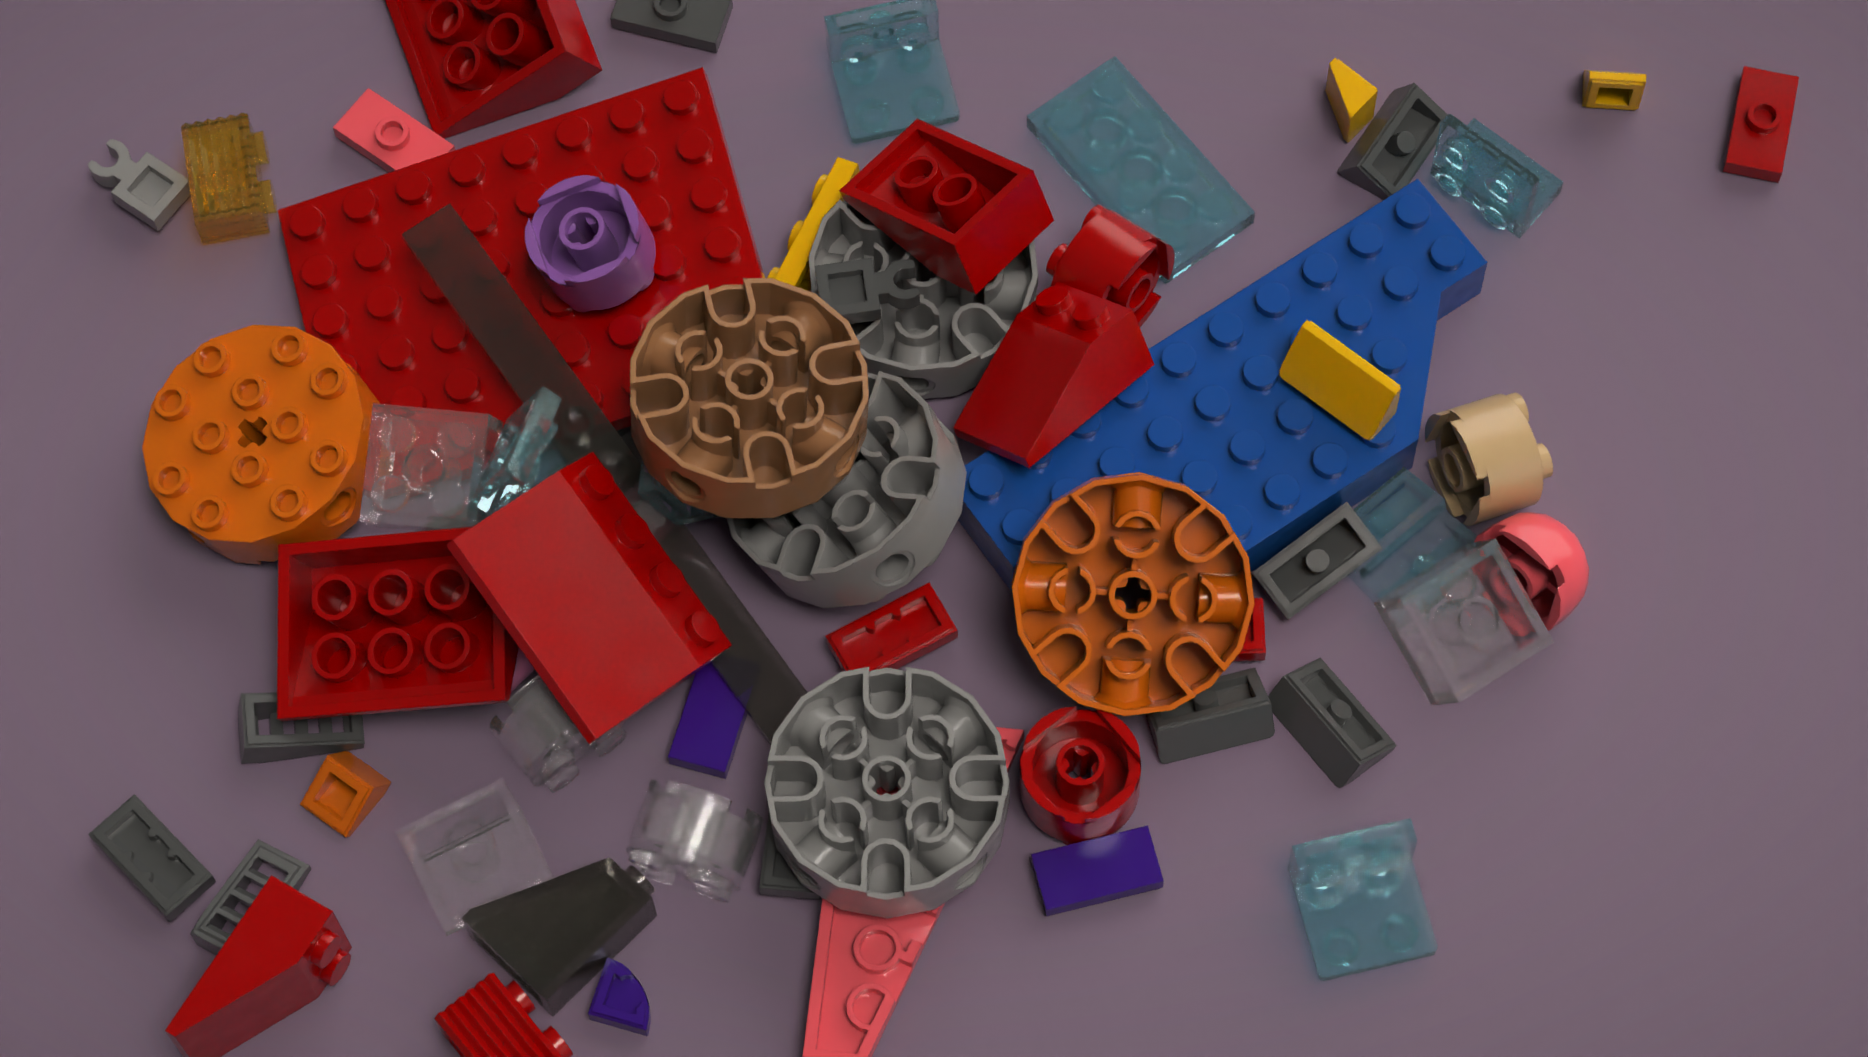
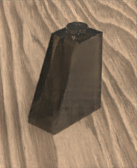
[462,857,657,1017]

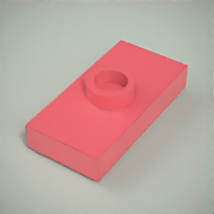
[333,88,455,173]

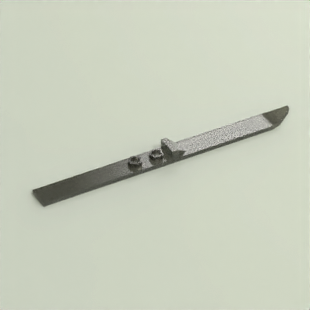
[402,204,808,745]

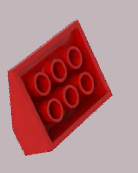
[385,0,602,139]
[446,452,732,744]
[277,526,519,721]

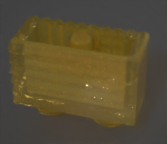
[181,113,277,245]

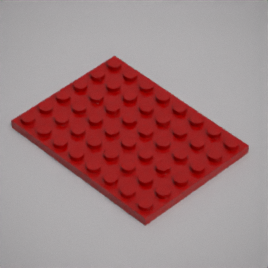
[277,67,765,515]

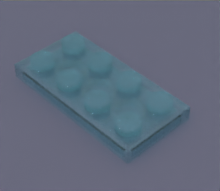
[1027,56,1255,284]

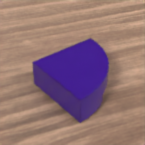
[588,957,651,1036]

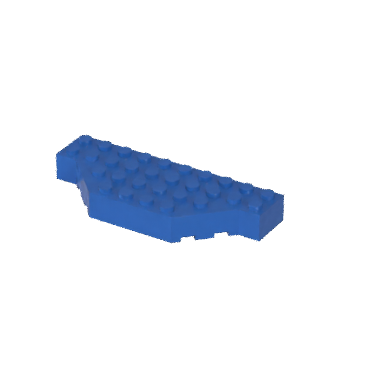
[958,179,1488,593]

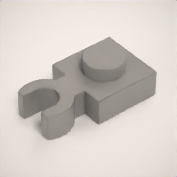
[87,139,194,231]

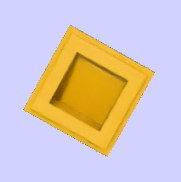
[1325,58,1378,143]
[1582,70,1646,110]

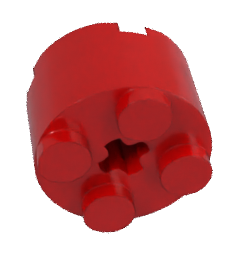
[1046,205,1175,327]
[1020,706,1141,845]

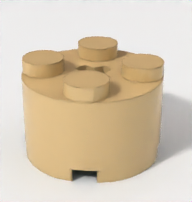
[1425,392,1553,526]

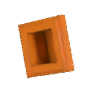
[300,751,391,837]

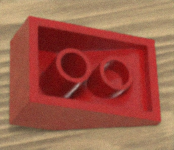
[839,119,1054,294]
[953,282,1155,468]
[165,875,352,1057]

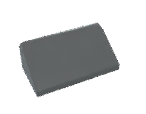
[1337,83,1453,200]
[1251,502,1383,620]
[1268,658,1397,788]
[1145,668,1275,764]

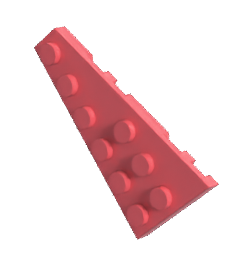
[802,727,1024,1057]

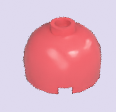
[1469,512,1589,633]

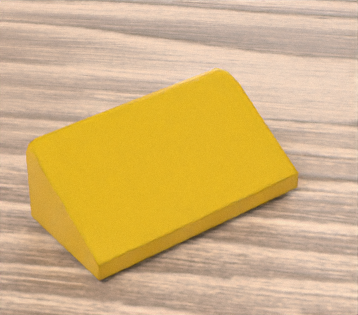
[1279,320,1401,441]

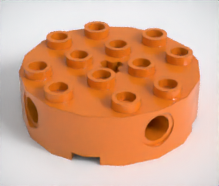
[142,325,385,564]
[1011,472,1255,716]

